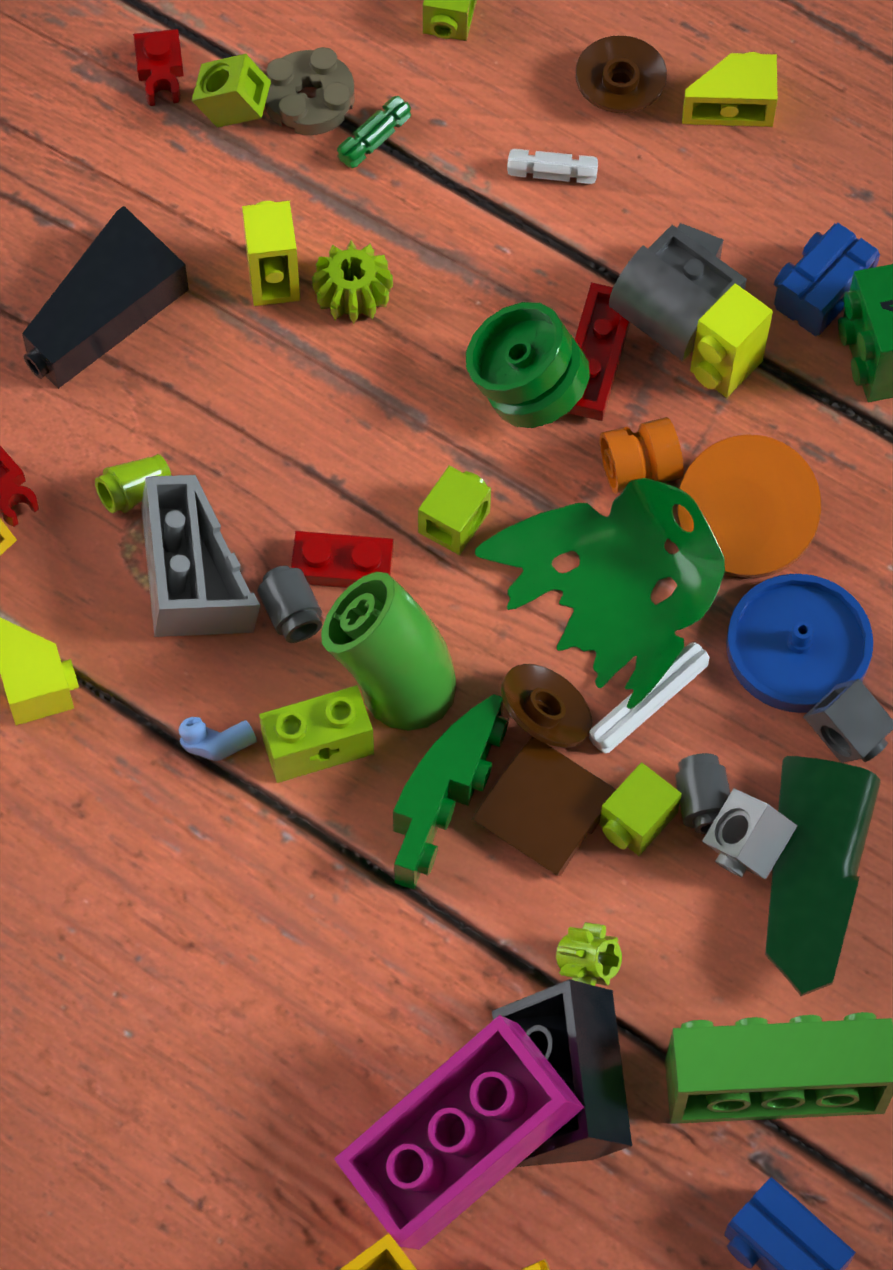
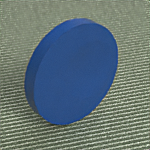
[726,574,873,713]

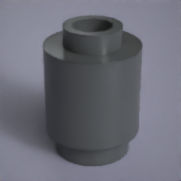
[257,566,323,643]
[675,753,730,834]

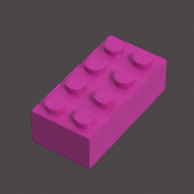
[334,1015,584,1250]

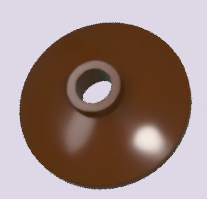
[576,35,667,113]
[501,664,592,748]

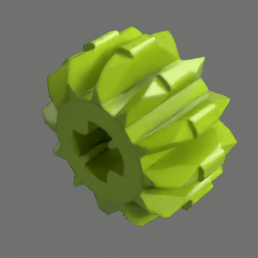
[312,240,393,324]

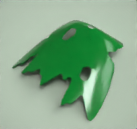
[475,478,725,709]

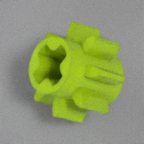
[556,922,622,986]

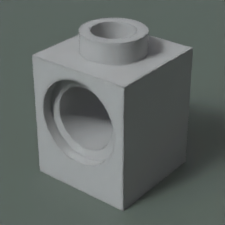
[702,788,797,880]

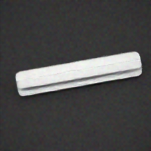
[589,642,710,753]

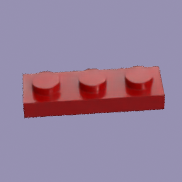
[568,282,631,421]

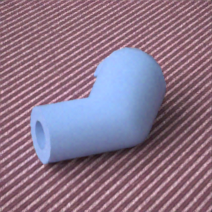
[178,717,257,761]

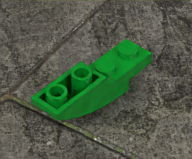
[393,694,509,890]

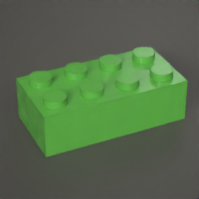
[665,1012,893,1124]

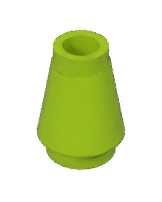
[95,454,171,513]

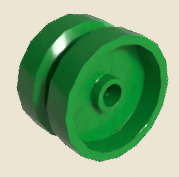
[466,302,590,428]

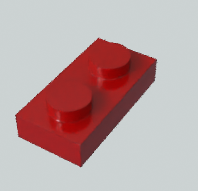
[291,531,394,588]

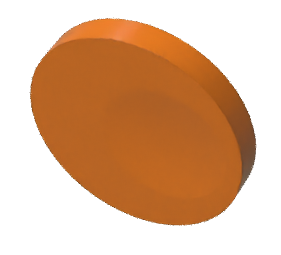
[678,435,821,578]

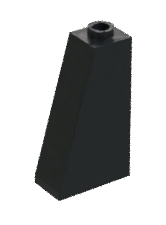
[22,206,189,389]

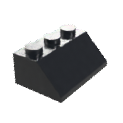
[492,979,632,1167]

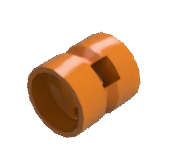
[599,417,684,494]

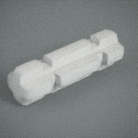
[507,149,598,184]

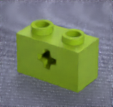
[259,685,374,783]

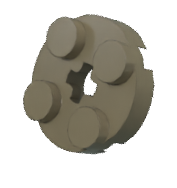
[265,47,355,135]

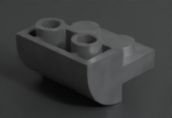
[609,224,747,361]

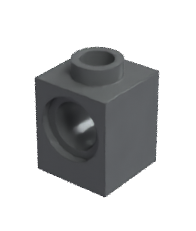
[803,678,893,763]

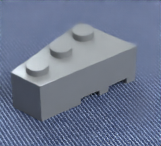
[141,475,260,637]

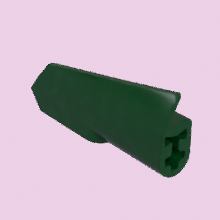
[765,756,881,996]

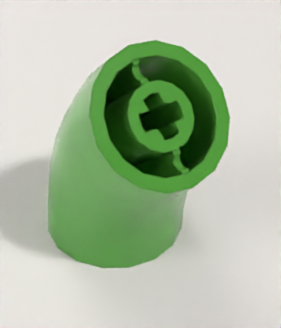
[321,572,457,731]

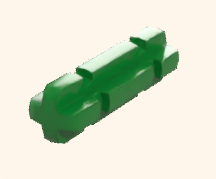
[337,96,411,168]

